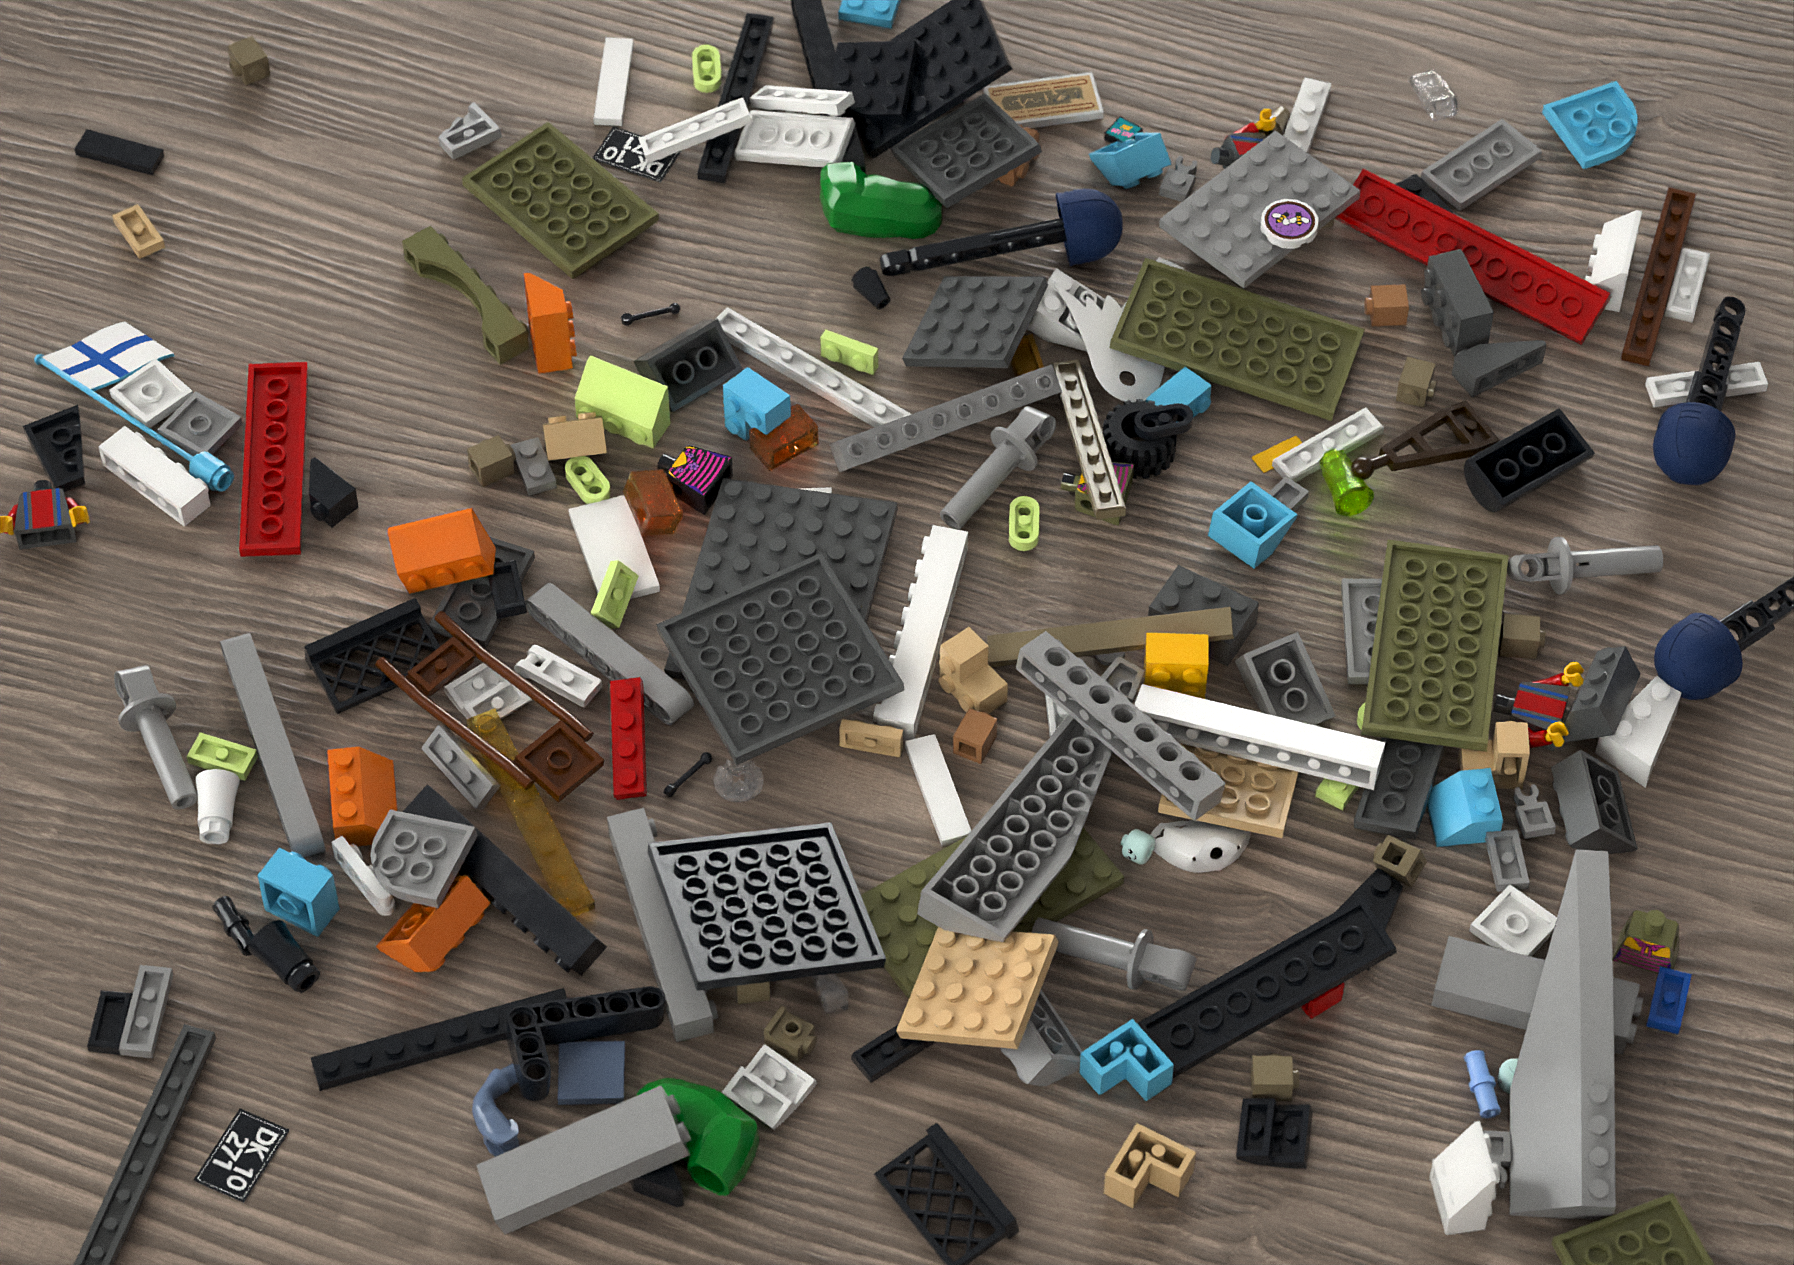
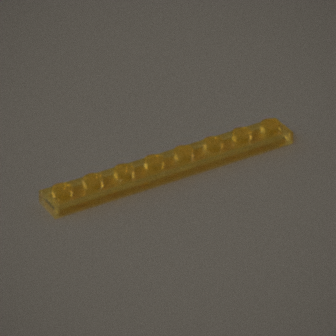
[466,708,595,917]

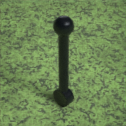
[621,303,680,326]
[664,752,713,797]

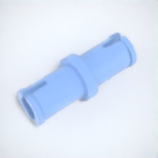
[1464,1050,1501,1118]

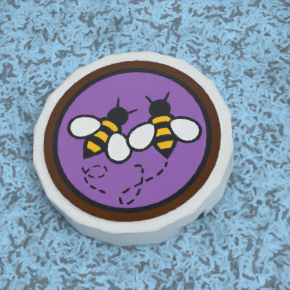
[1261,199,1318,249]

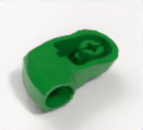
[820,162,943,239]
[636,1078,760,1196]

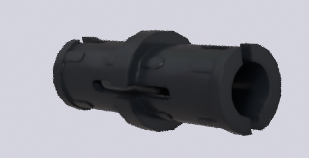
[212,896,255,956]

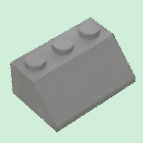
[1000,990,1083,1086]

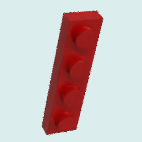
[610,677,647,800]

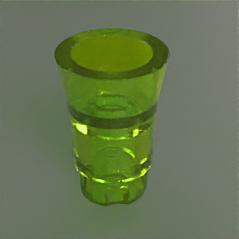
[1319,449,1374,516]

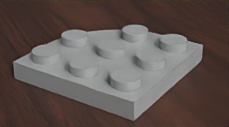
[371,810,478,908]

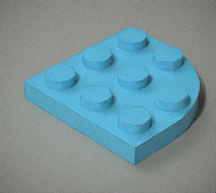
[1542,81,1638,170]

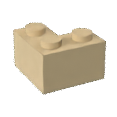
[939,627,1008,714]
[1458,721,1530,789]
[1104,1123,1196,1208]

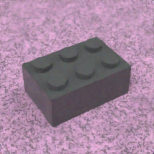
[1421,249,1494,357]
[1148,565,1259,666]

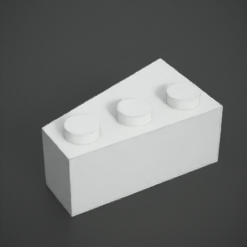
[1595,676,1682,788]

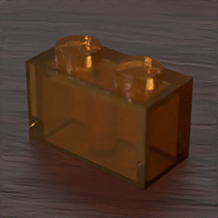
[749,404,818,471]
[623,470,683,535]

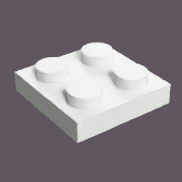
[110,358,193,428]
[1470,884,1557,957]

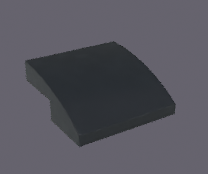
[1236,1098,1313,1169]

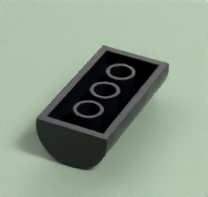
[1464,408,1595,512]

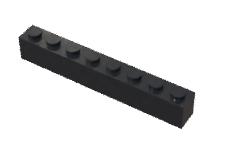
[403,784,607,976]

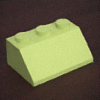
[575,355,670,448]

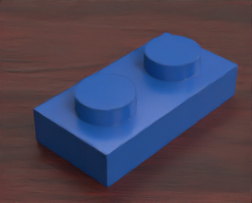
[1646,967,1692,1034]

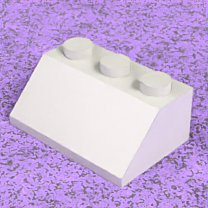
[1585,210,1642,312]

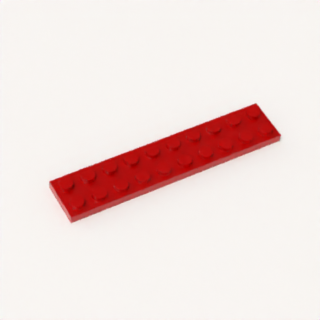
[1335,168,1611,345]

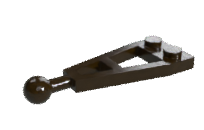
[1350,400,1500,480]

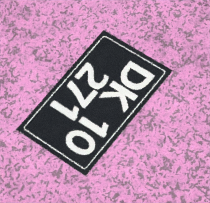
[592,126,681,183]
[193,1108,290,1203]

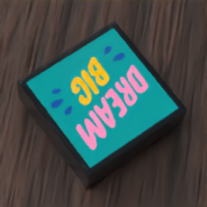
[1104,116,1143,143]

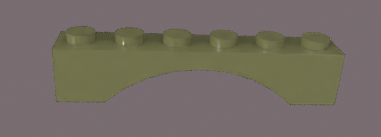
[402,225,530,365]

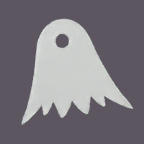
[1055,285,1165,402]

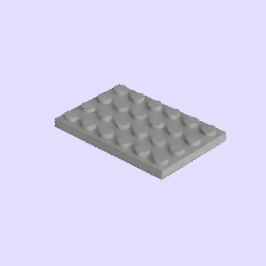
[1159,130,1360,288]

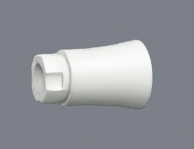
[195,769,240,844]

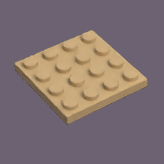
[1158,743,1299,838]
[896,927,1059,1049]

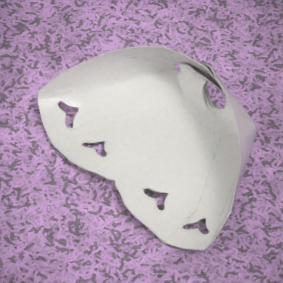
[1150,820,1251,873]

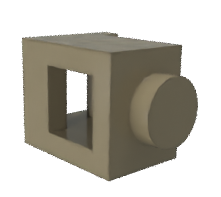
[1373,835,1427,888]
[764,1006,817,1063]

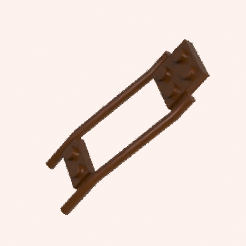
[375,611,604,803]

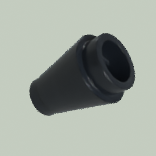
[852,266,891,309]

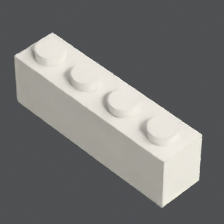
[99,426,211,527]

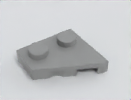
[438,102,502,160]

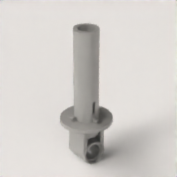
[940,406,1056,530]
[1507,537,1663,595]
[114,665,198,810]
[1031,917,1197,991]

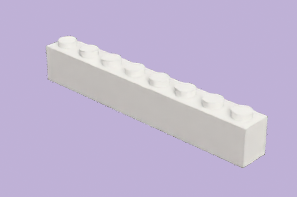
[873,525,968,741]
[1134,684,1385,790]

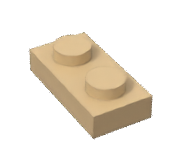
[112,204,165,259]
[839,719,903,758]

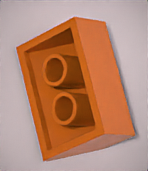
[523,272,577,374]
[387,508,496,594]
[327,746,398,846]
[376,876,490,972]

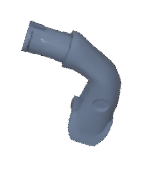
[472,1063,519,1157]

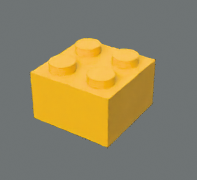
[1143,633,1209,699]

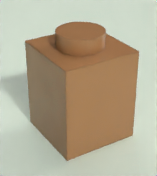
[1364,284,1409,326]
[953,708,997,764]

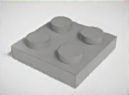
[158,391,242,456]

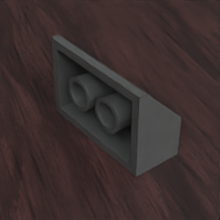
[633,319,743,412]
[1562,646,1641,742]
[1551,750,1638,854]

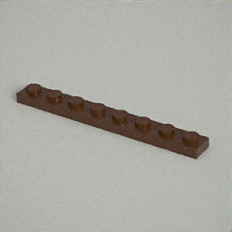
[1621,187,1696,367]

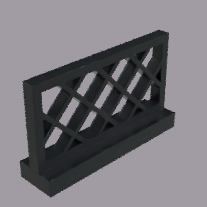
[304,598,440,714]
[874,1122,1020,1265]

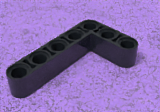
[507,986,665,1101]

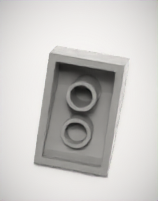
[1235,632,1336,725]

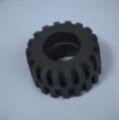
[1103,399,1177,479]

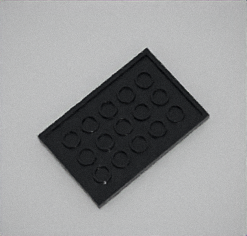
[852,0,1013,159]

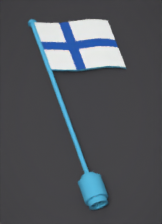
[34,322,234,492]

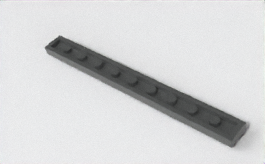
[74,1024,216,1265]

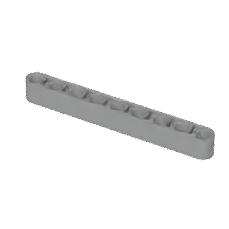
[220,633,326,858]

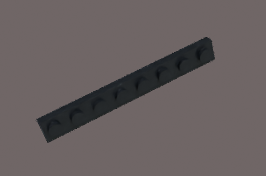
[697,13,774,183]
[311,988,567,1091]

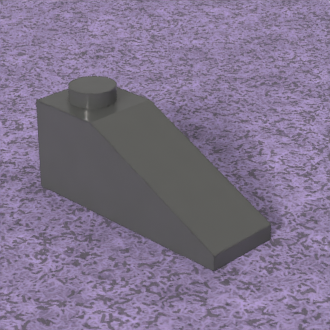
[1452,340,1546,398]

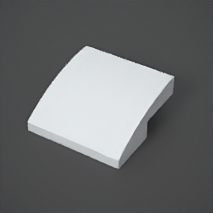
[444,656,532,732]
[722,1044,817,1130]

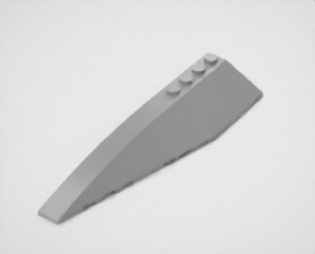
[917,656,1145,942]
[1509,850,1616,1220]

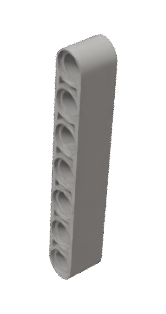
[525,583,694,726]

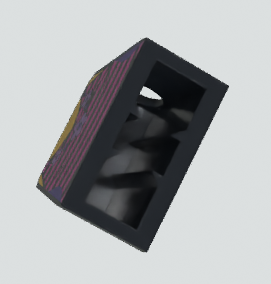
[657,445,733,515]

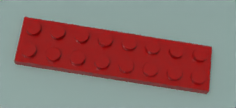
[239,362,308,557]

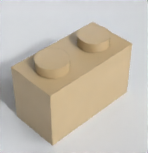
[543,412,607,461]

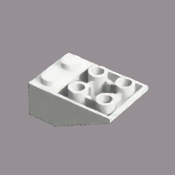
[1027,268,1105,351]
[1430,1121,1500,1235]

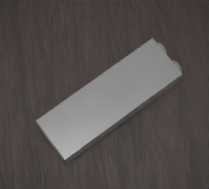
[1431,936,1643,1055]
[476,1086,691,1234]

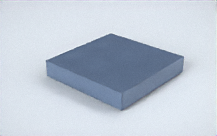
[558,1041,625,1105]

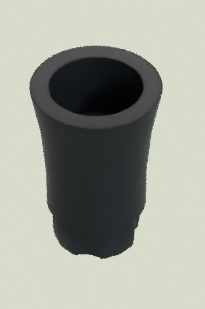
[248,920,320,993]

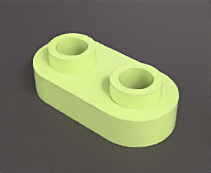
[692,45,721,93]
[565,456,611,504]
[1009,496,1040,551]

